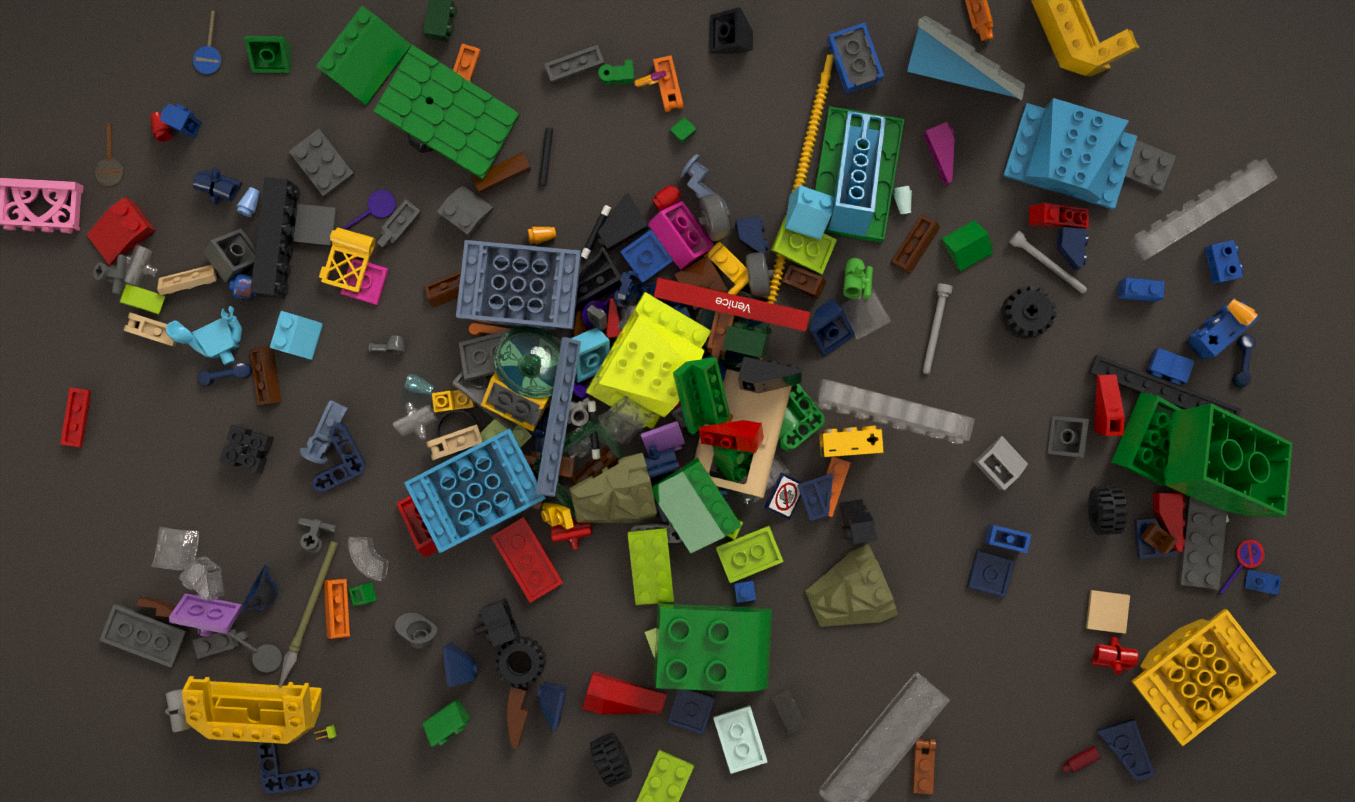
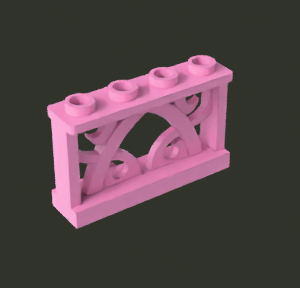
[0,178,83,233]

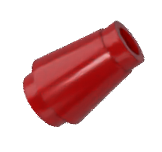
[150,112,172,142]

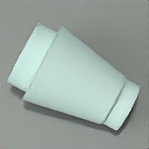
[893,186,912,214]

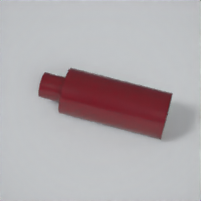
[1061,746,1101,773]

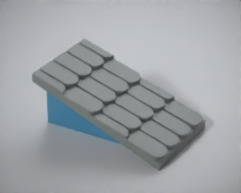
[907,16,1025,101]

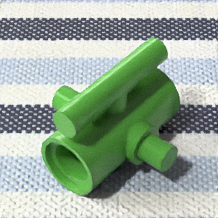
[843,258,873,300]

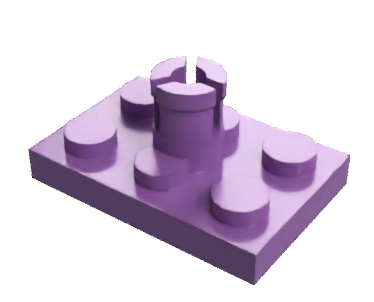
[169,593,242,637]

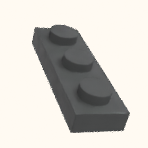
[544,45,605,83]

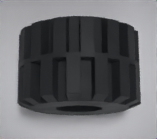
[1000,286,1057,339]

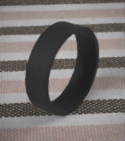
[436,410,479,452]

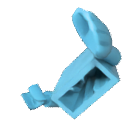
[166,306,242,365]

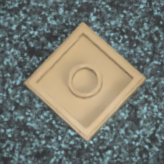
[1086,590,1130,634]

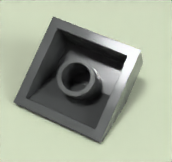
[437,185,494,238]
[203,229,256,283]

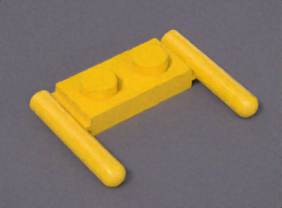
[703,241,749,295]

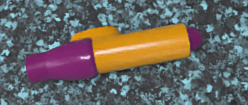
[634,70,666,87]

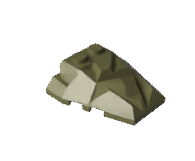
[570,453,657,523]
[805,544,898,627]

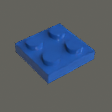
[620,230,674,283]

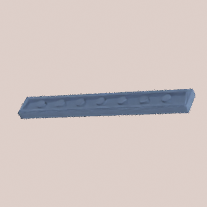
[535,337,581,497]

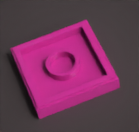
[340,259,389,305]

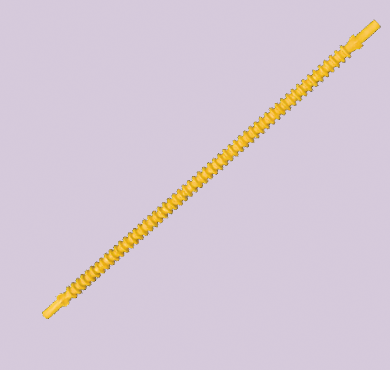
[759,55,834,360]

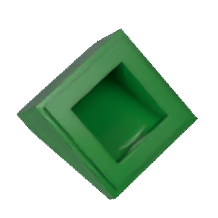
[670,117,697,144]
[349,582,376,607]

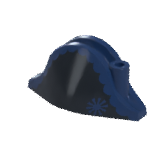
[240,564,278,612]

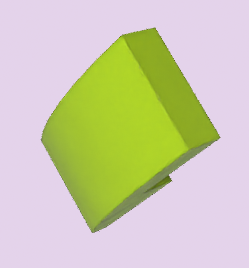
[120,284,165,315]

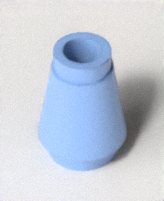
[237,187,260,217]

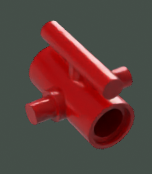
[551,511,592,549]
[1091,637,1138,674]

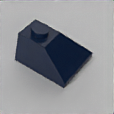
[810,299,855,356]
[442,642,479,687]
[537,682,568,732]

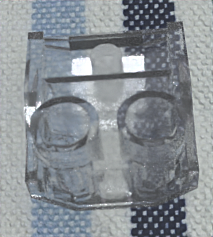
[600,396,655,444]
[151,527,199,571]

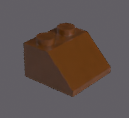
[674,255,728,310]

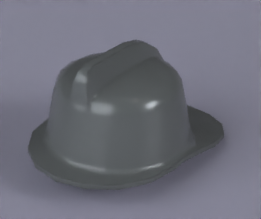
[395,612,437,649]

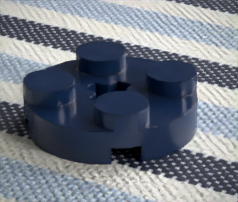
[613,271,639,309]

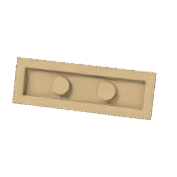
[157,265,217,295]

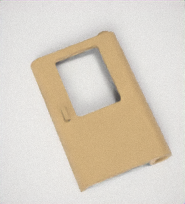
[694,369,792,498]

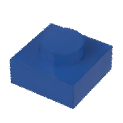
[734,580,756,603]

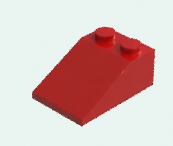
[87,197,156,265]
[396,496,438,557]

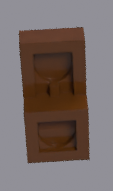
[137,597,175,617]

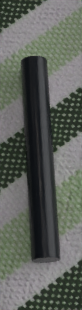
[539,128,553,186]

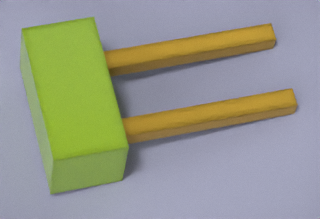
[314,725,337,740]

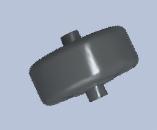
[699,193,731,241]
[746,252,774,300]

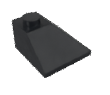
[710,7,753,54]

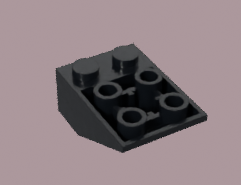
[738,356,802,394]

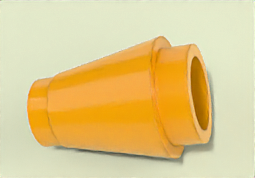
[527,227,556,245]
[1226,299,1258,327]

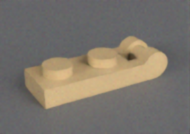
[124,312,177,347]
[426,425,484,460]

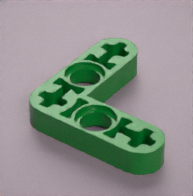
[779,384,825,451]

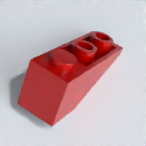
[1029,203,1089,228]
[1094,374,1125,436]
[699,420,764,453]
[1153,493,1185,552]

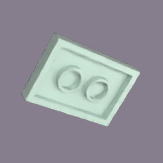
[713,705,767,774]

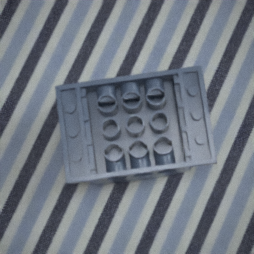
[456,240,582,331]

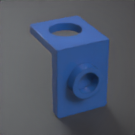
[1245,570,1281,595]

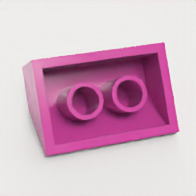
[647,201,715,270]

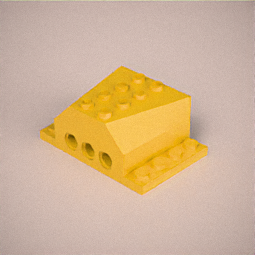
[1131,609,1276,746]

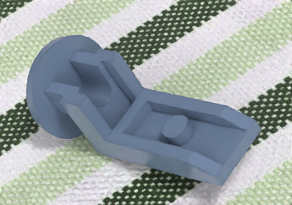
[680,154,728,209]
[300,400,348,464]

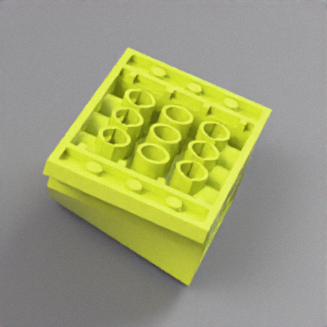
[586,292,711,429]

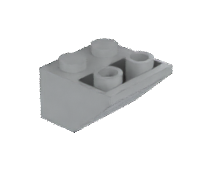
[973,436,1028,490]

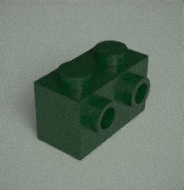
[423,0,457,42]

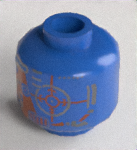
[229,274,257,301]

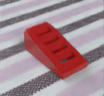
[606,298,621,339]

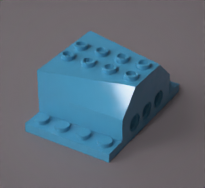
[1003,98,1137,210]
[404,428,546,553]

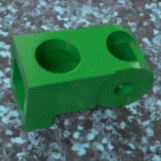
[598,60,635,85]

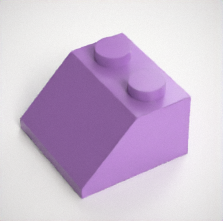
[641,421,685,455]

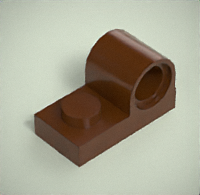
[782,264,827,299]

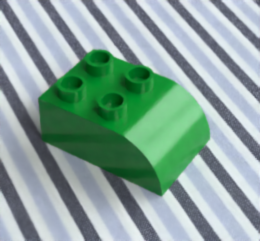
[1164,403,1293,517]
[653,603,773,692]

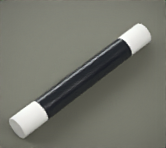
[581,205,611,259]
[588,401,600,459]

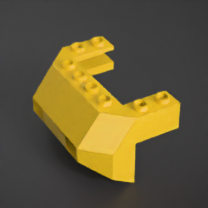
[1031,0,1139,77]
[182,676,322,744]

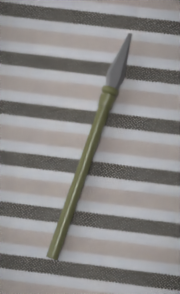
[279,541,339,687]

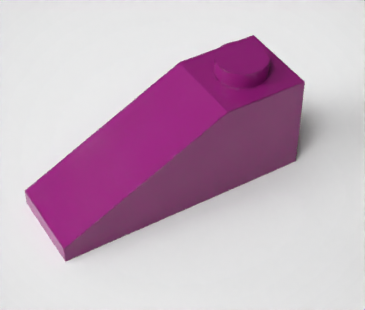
[923,122,955,187]

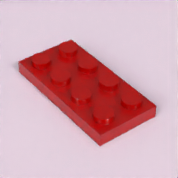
[491,517,564,603]

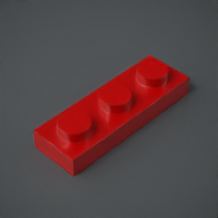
[60,387,91,447]

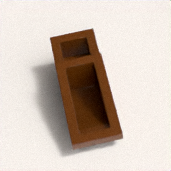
[507,685,530,750]

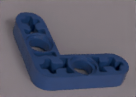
[312,423,366,492]
[257,742,320,794]

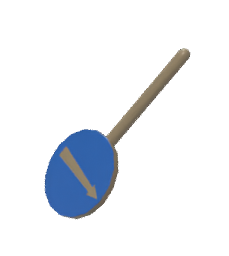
[193,11,222,75]

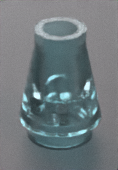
[404,373,434,396]

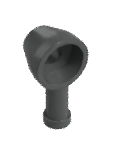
[368,335,405,355]

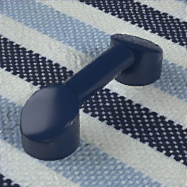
[1232,334,1256,387]
[198,363,252,386]

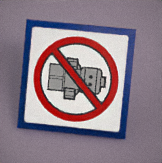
[764,473,801,519]

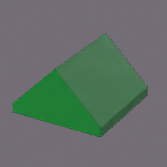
[244,36,291,73]
[941,220,993,272]

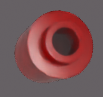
[652,185,681,211]

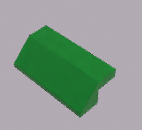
[673,357,731,434]

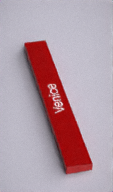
[654,277,810,331]

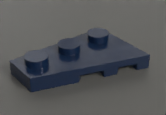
[1097,718,1155,781]

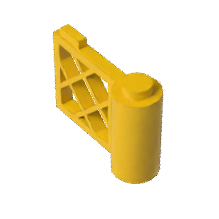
[319,228,376,293]

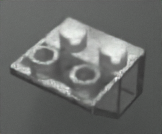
[179,556,225,601]

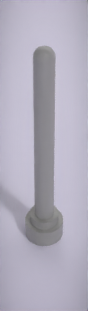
[1009,230,1087,293]
[923,283,953,375]

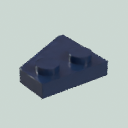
[797,473,834,522]

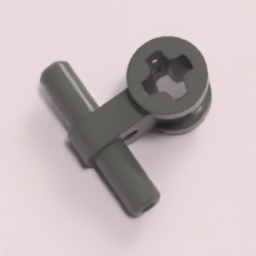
[93,255,126,294]
[298,518,337,554]

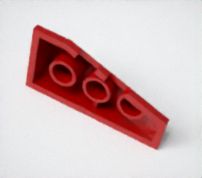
[582,671,667,714]

